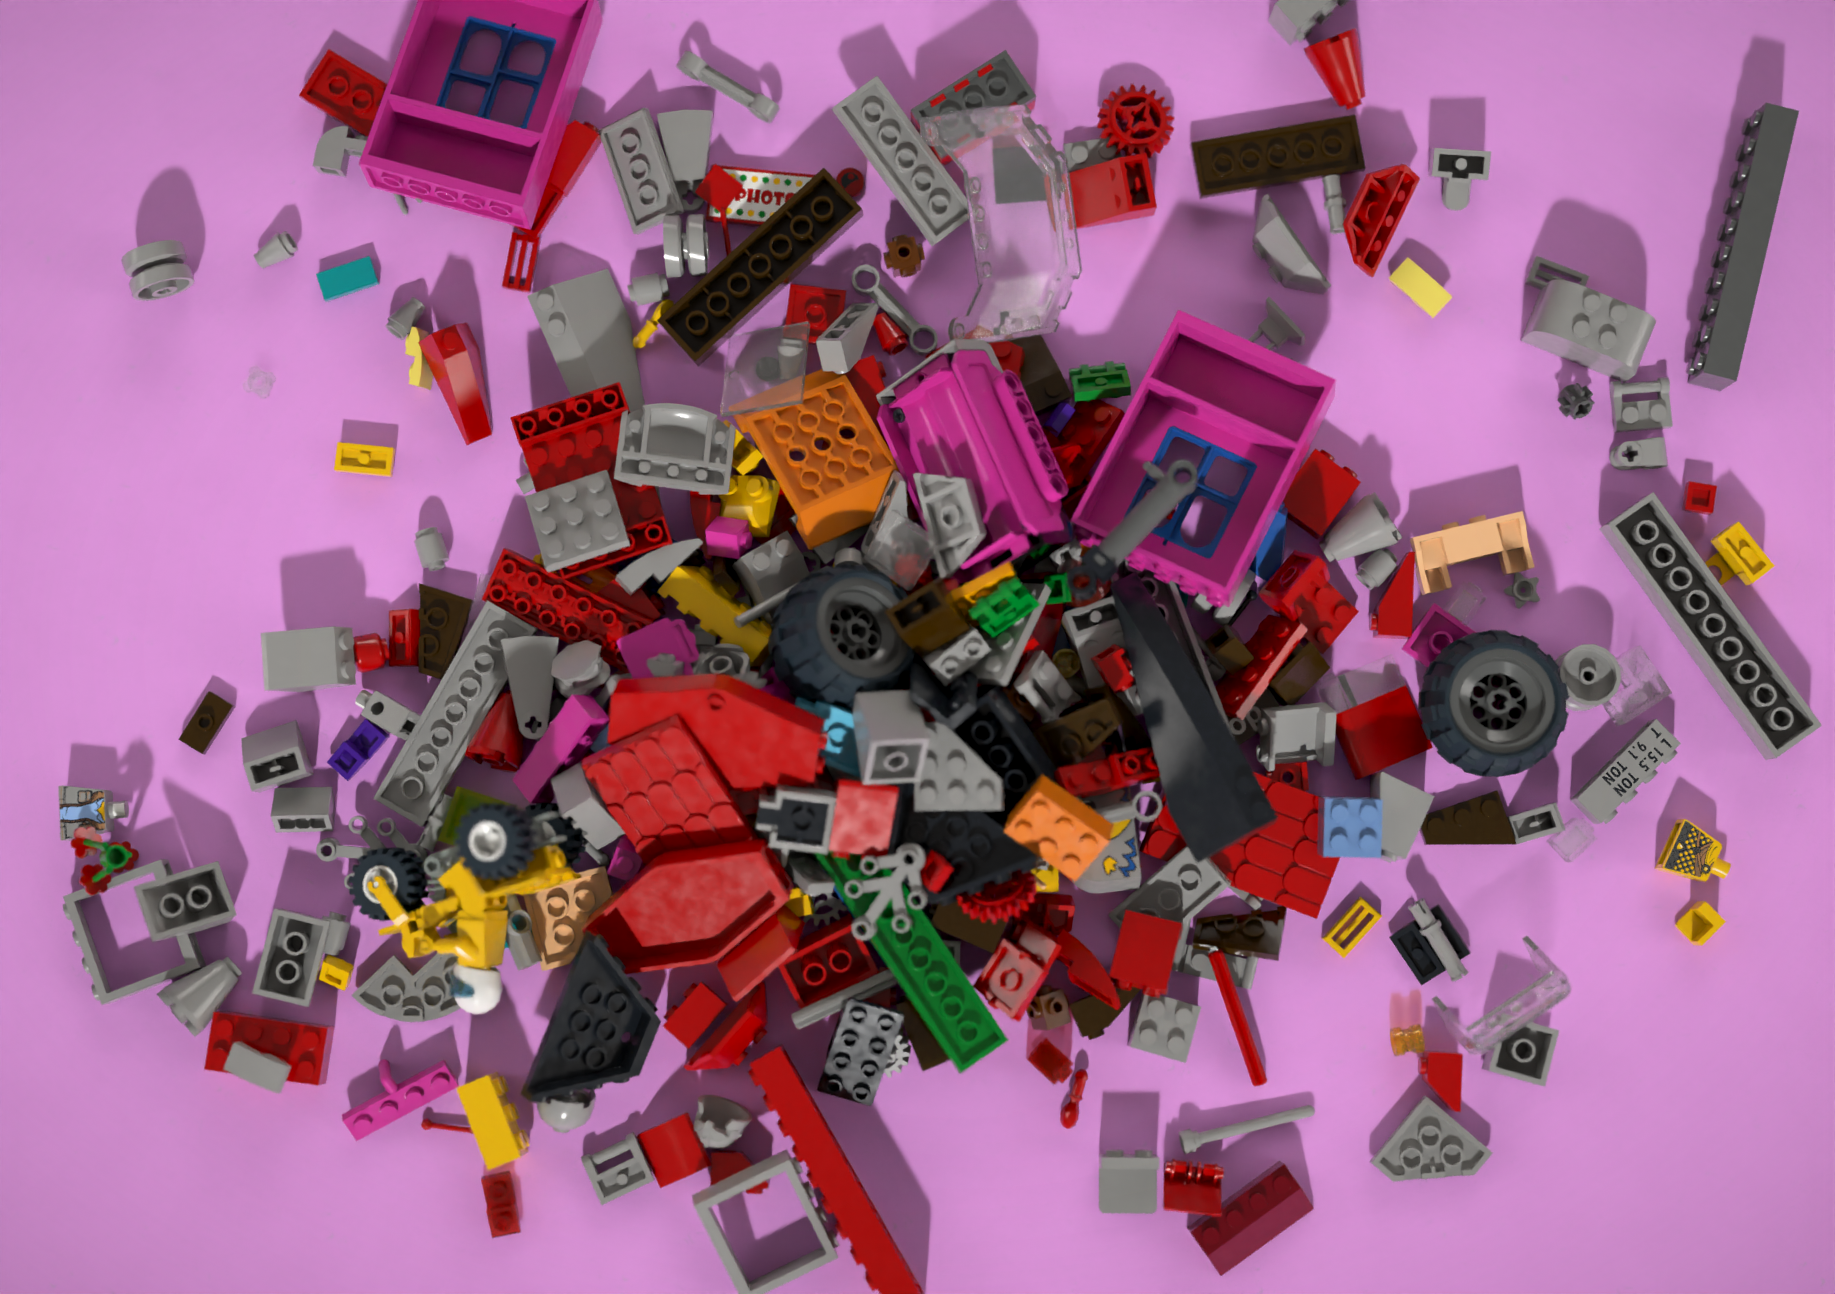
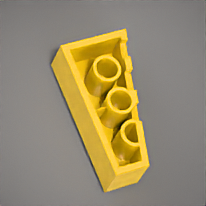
[657,566,773,666]

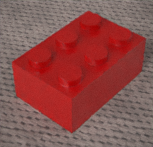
[778,914,879,1010]

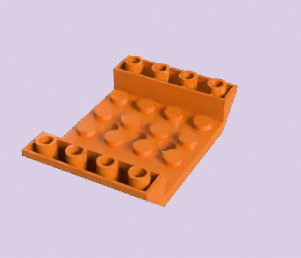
[730,369,910,550]

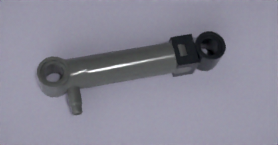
[1066,460,1198,600]

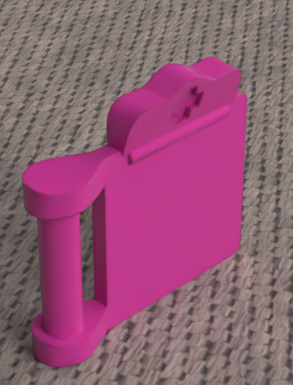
[617,618,699,678]

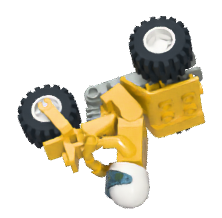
[349,803,587,1014]

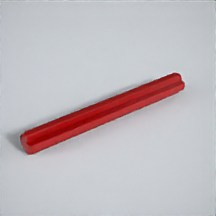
[1208,950,1267,1086]

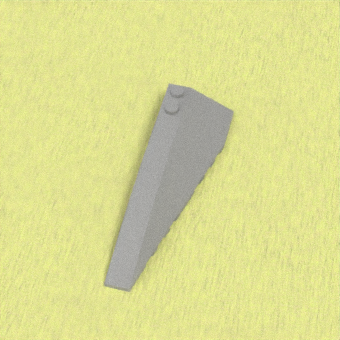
[527,269,661,503]

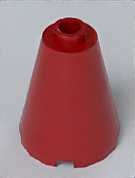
[1304,28,1366,110]
[465,690,524,772]

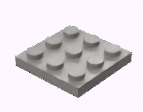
[525,470,630,572]

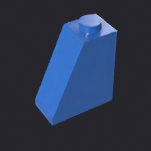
[1249,502,1288,582]

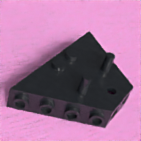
[887,782,1044,907]
[520,931,661,1103]

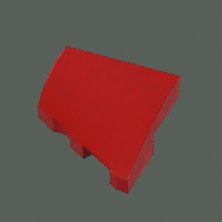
[1012,893,1075,935]

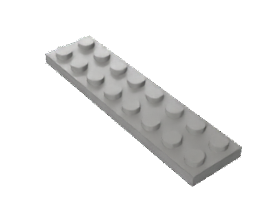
[373,600,538,827]

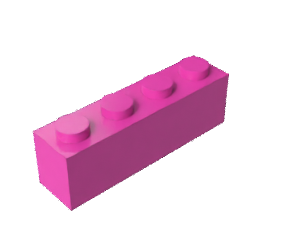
[512,695,609,804]

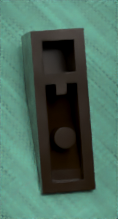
[1069,986,1141,1040]

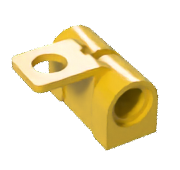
[1704,521,1775,586]

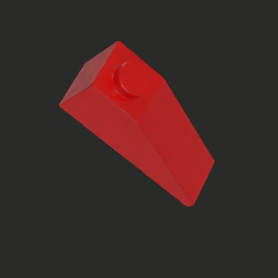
[1369,552,1415,639]

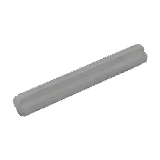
[792,969,899,1029]

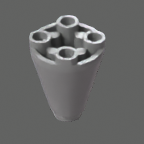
[1319,492,1402,562]
[157,957,242,1037]

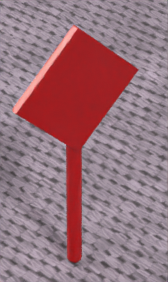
[694,164,743,256]

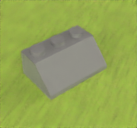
[252,908,331,1007]

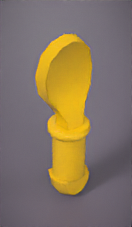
[633,299,674,349]

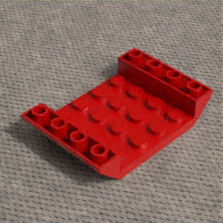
[510,382,673,580]

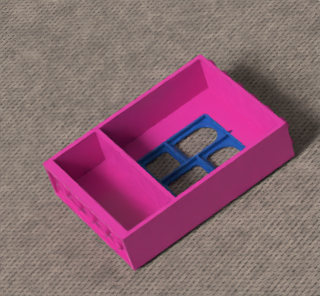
[359,0,603,230]
[1070,310,1336,608]

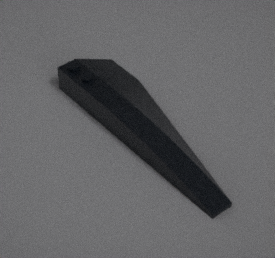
[1110,572,1278,864]

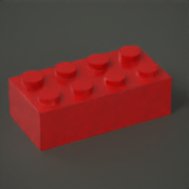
[204,1010,335,1086]

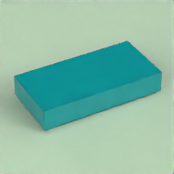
[316,256,379,302]

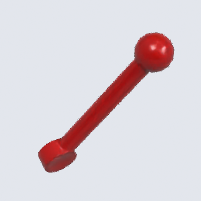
[421,1119,474,1134]

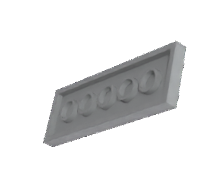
[832,76,977,246]

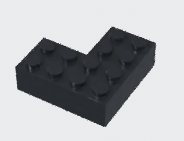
[953,685,1058,825]

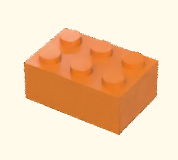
[1004,775,1114,881]

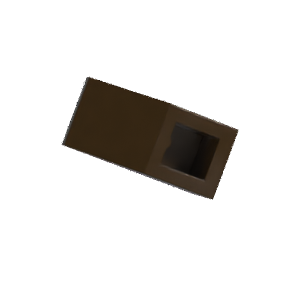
[1204,623,1254,676]

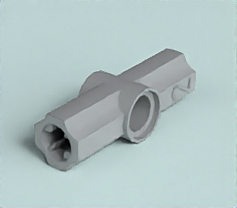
[504,894,543,970]

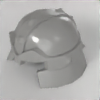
[694,1095,753,1148]

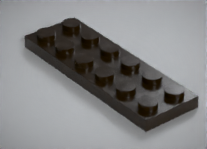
[1190,115,1366,199]

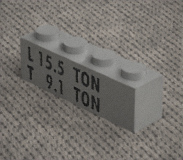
[1570,719,1681,824]

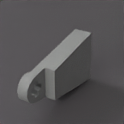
[657,109,714,213]
[500,636,559,739]

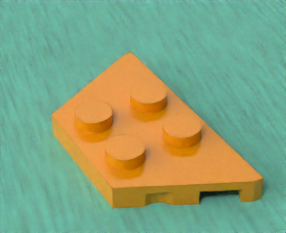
[950,562,1014,627]

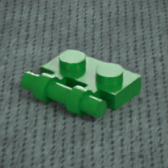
[1069,361,1131,402]
[968,576,1040,638]

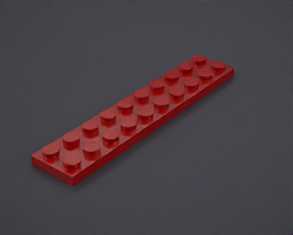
[299,49,566,239]

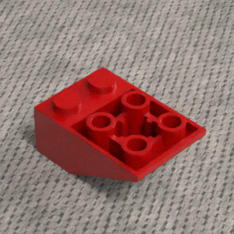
[1062,153,1157,230]

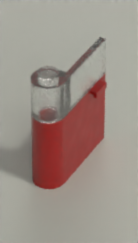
[1315,654,1433,780]

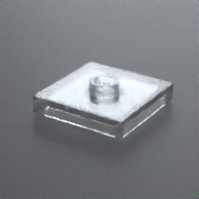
[864,510,940,590]

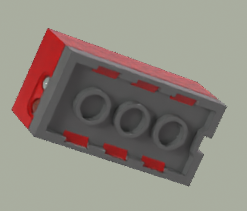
[911,50,1036,166]

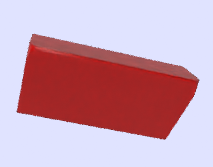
[389,609,420,667]

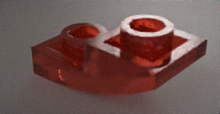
[481,1171,521,1238]

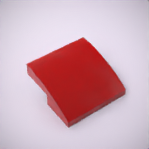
[636,1112,712,1188]

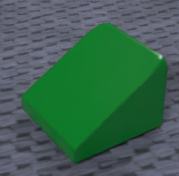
[1044,573,1072,604]

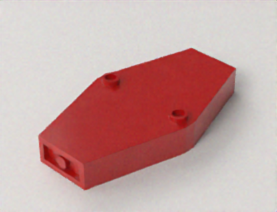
[608,674,829,788]
[582,838,794,974]

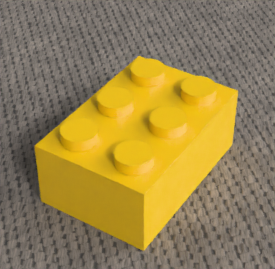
[456,1072,530,1170]

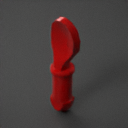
[1060,1069,1088,1129]

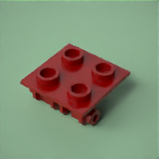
[1163,1159,1224,1216]

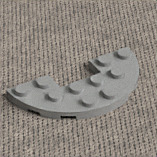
[351,918,496,1022]

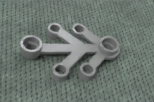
[316,815,428,889]
[845,843,928,940]

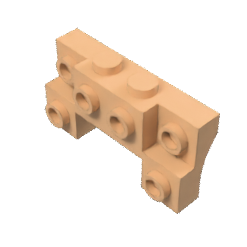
[1410,511,1534,595]

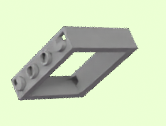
[63,859,206,1005]
[692,1149,840,1294]

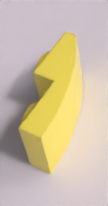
[1389,257,1452,318]
[405,326,433,390]

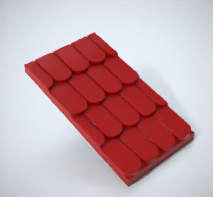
[582,714,759,865]
[1139,772,1340,919]

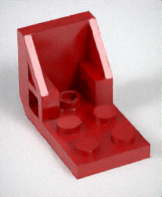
[1041,399,1125,489]
[1258,550,1359,654]

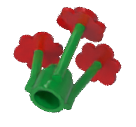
[70,826,139,895]

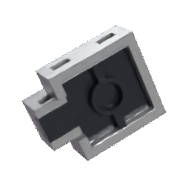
[756,784,836,854]

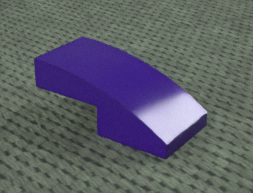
[1042,403,1075,437]
[327,718,390,781]

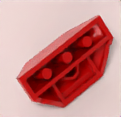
[1343,164,1420,277]
[684,980,768,1071]

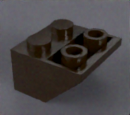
[885,578,971,658]
[1268,642,1330,706]

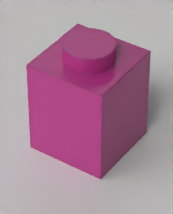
[705,516,752,559]

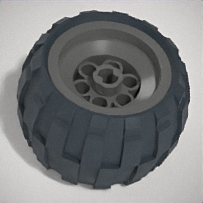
[768,564,919,711]
[1418,630,1569,777]

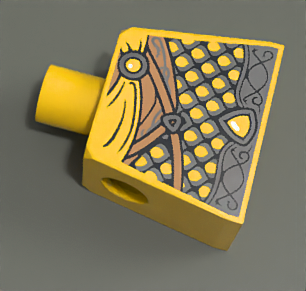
[1655,819,1731,882]

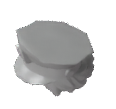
[551,640,610,698]

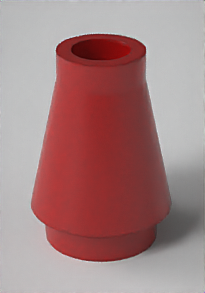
[873,312,908,356]

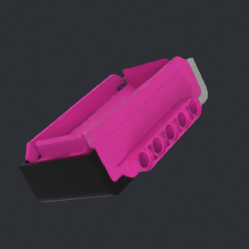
[876,339,1075,587]

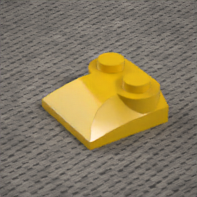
[718,476,780,537]

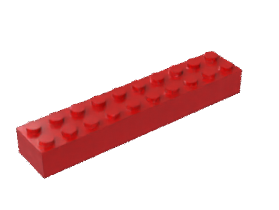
[748,1044,925,1294]

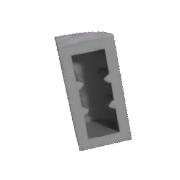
[271,787,335,833]

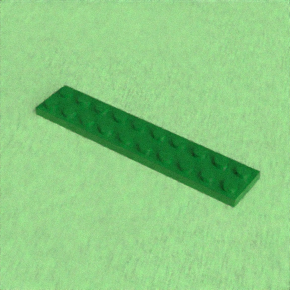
[812,850,1008,1074]

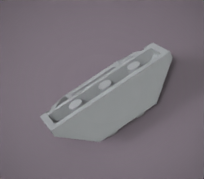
[1252,194,1331,295]

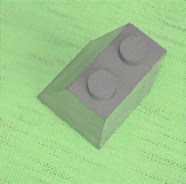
[261,626,356,692]
[852,691,929,785]
[1370,772,1435,863]

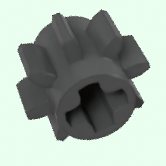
[1557,383,1595,419]

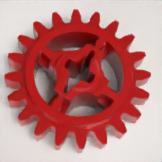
[1097,84,1174,159]
[957,869,1037,924]

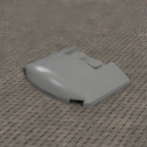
[614,403,736,495]

